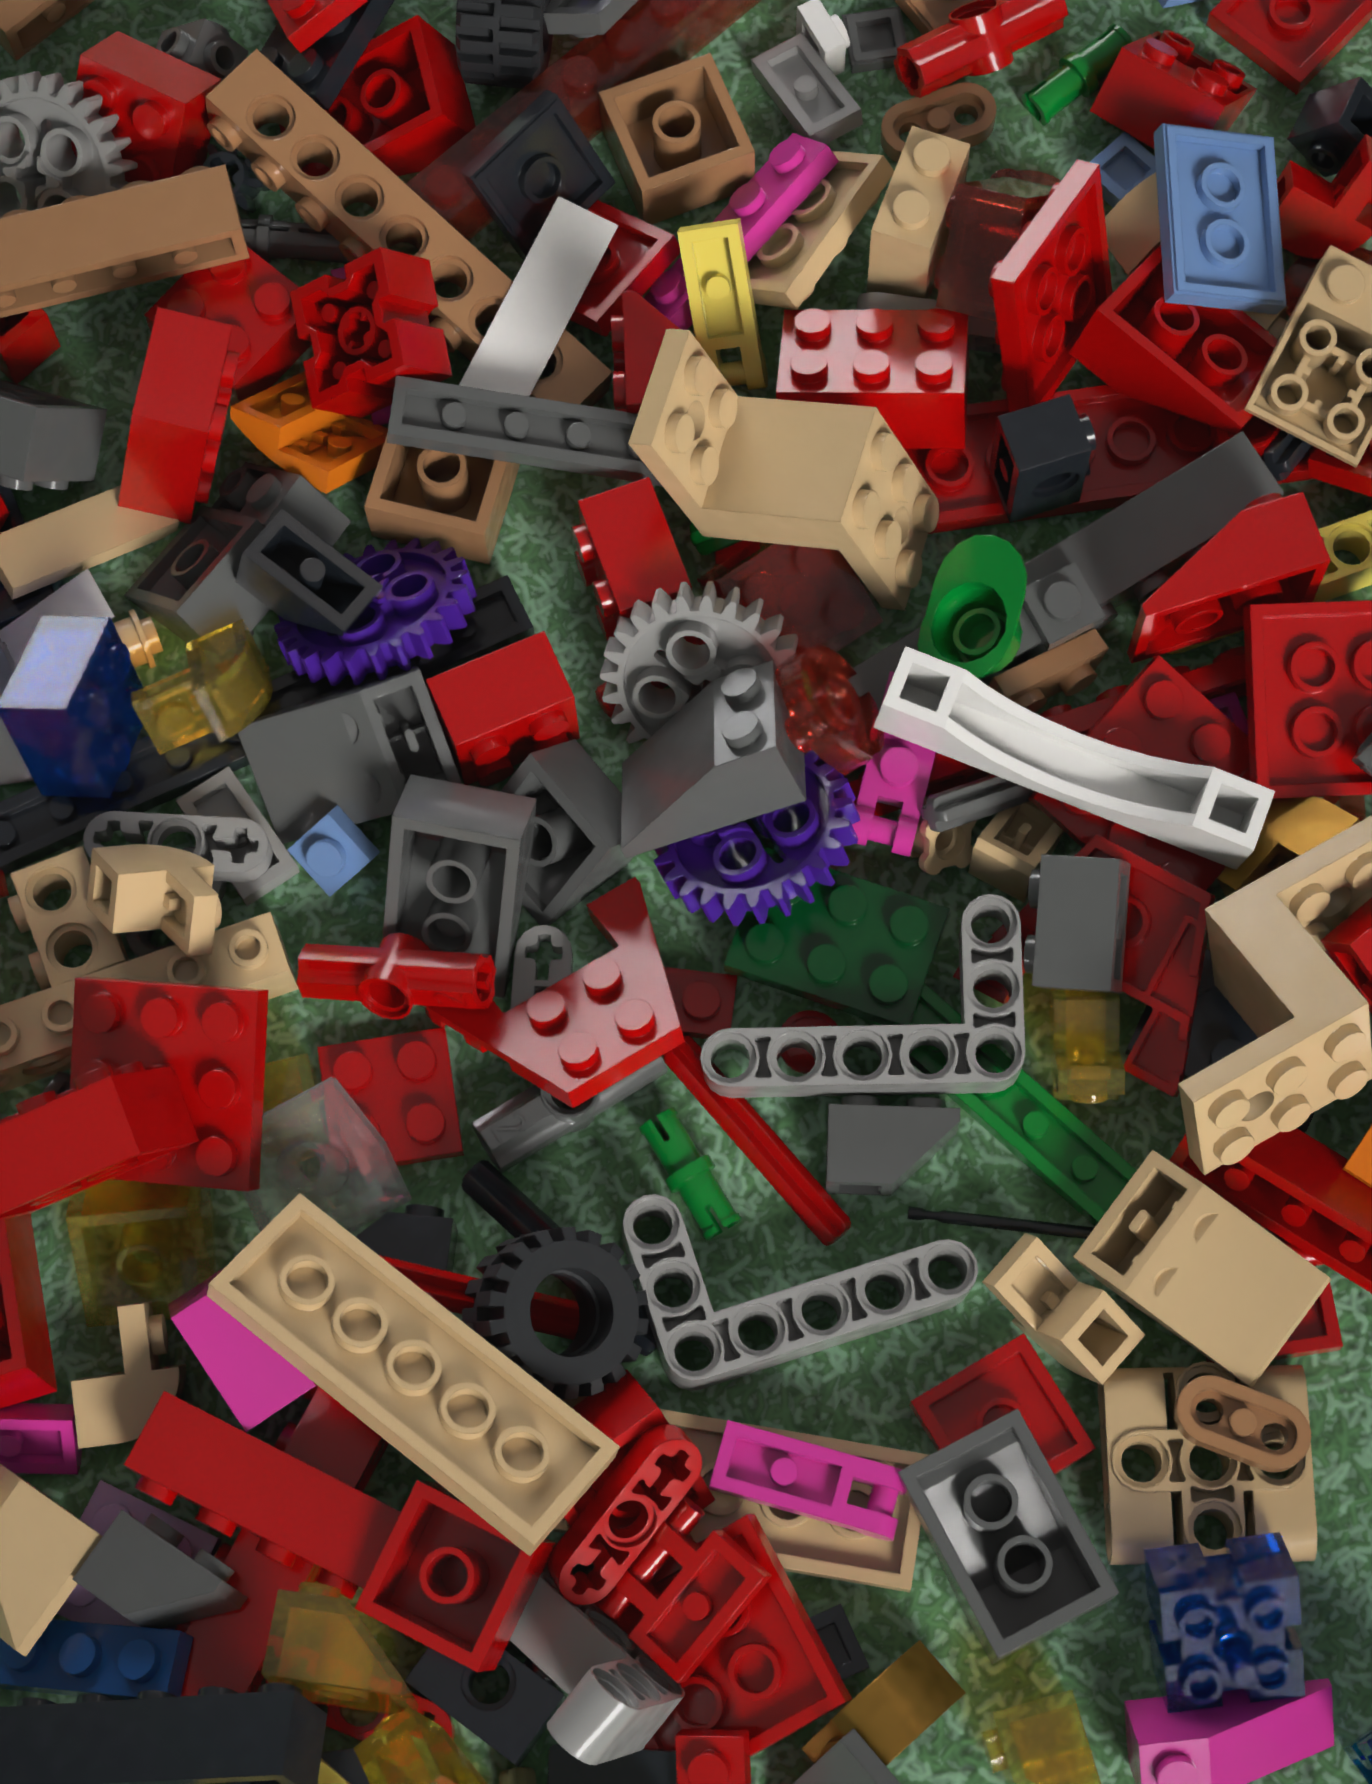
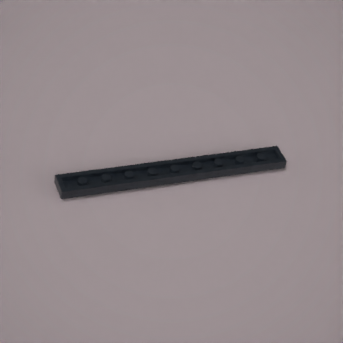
[0,575,535,875]

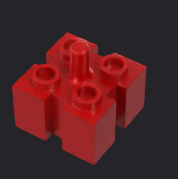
[290,247,453,418]

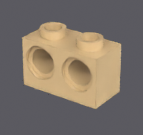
[7,846,129,990]

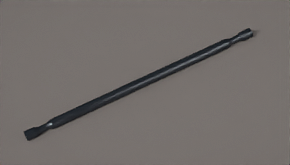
[907,1206,1095,1239]

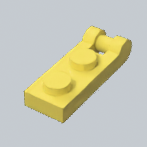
[677,218,768,390]

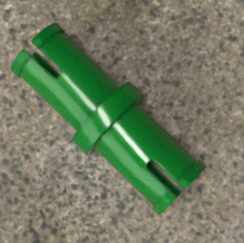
[1021,24,1133,126]
[639,1107,742,1241]

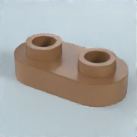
[880,82,996,163]
[1174,1375,1311,1472]

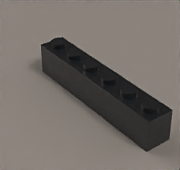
[0,1683,327,1784]

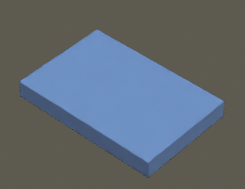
[1153,123,1286,315]

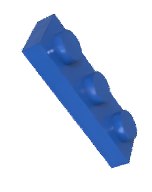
[0,1619,194,1700]

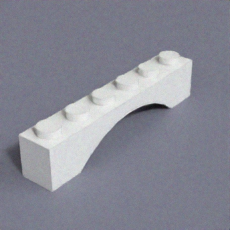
[873,646,1275,870]

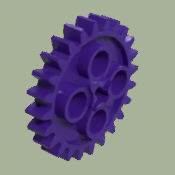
[274,538,477,686]
[654,747,860,926]

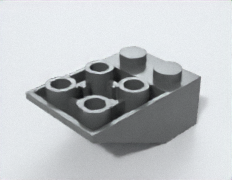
[235,661,462,844]

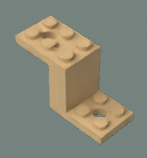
[628,329,939,610]
[1178,815,1372,1175]

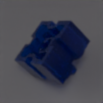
[1144,1532,1305,1713]

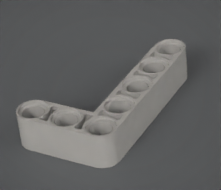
[700,894,1025,1098]
[622,1194,978,1391]
[434,1481,685,1765]

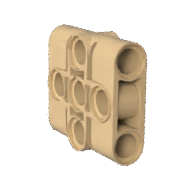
[1098,1361,1317,1566]

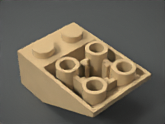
[1244,245,1372,468]
[1073,1150,1331,1389]

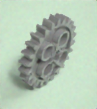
[0,71,138,218]
[600,581,808,744]

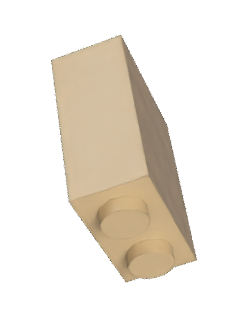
[867,126,971,299]

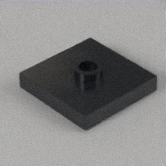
[460,89,616,260]

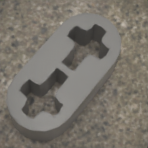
[510,925,574,1009]

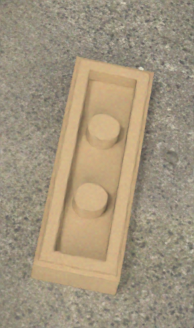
[0,485,179,600]

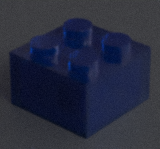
[0,616,152,798]

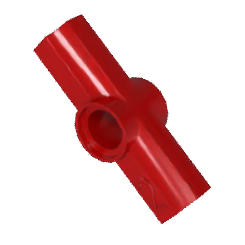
[893,0,1068,98]
[296,933,496,1020]

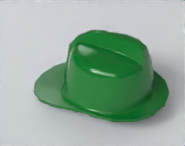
[917,535,1027,680]

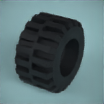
[456,0,553,90]
[462,1227,649,1400]

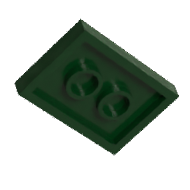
[724,847,950,1025]

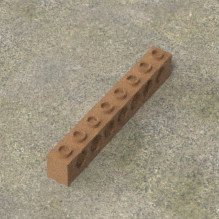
[205,49,612,407]

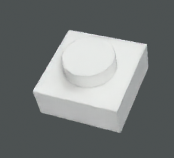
[796,0,850,75]

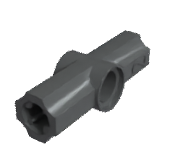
[472,1056,668,1174]

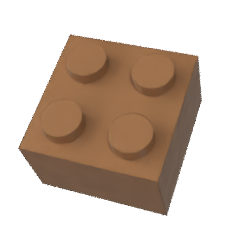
[599,53,755,224]
[364,436,520,565]

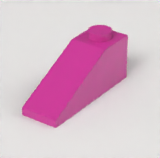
[1124,1678,1335,1784]

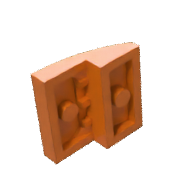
[230,371,388,494]

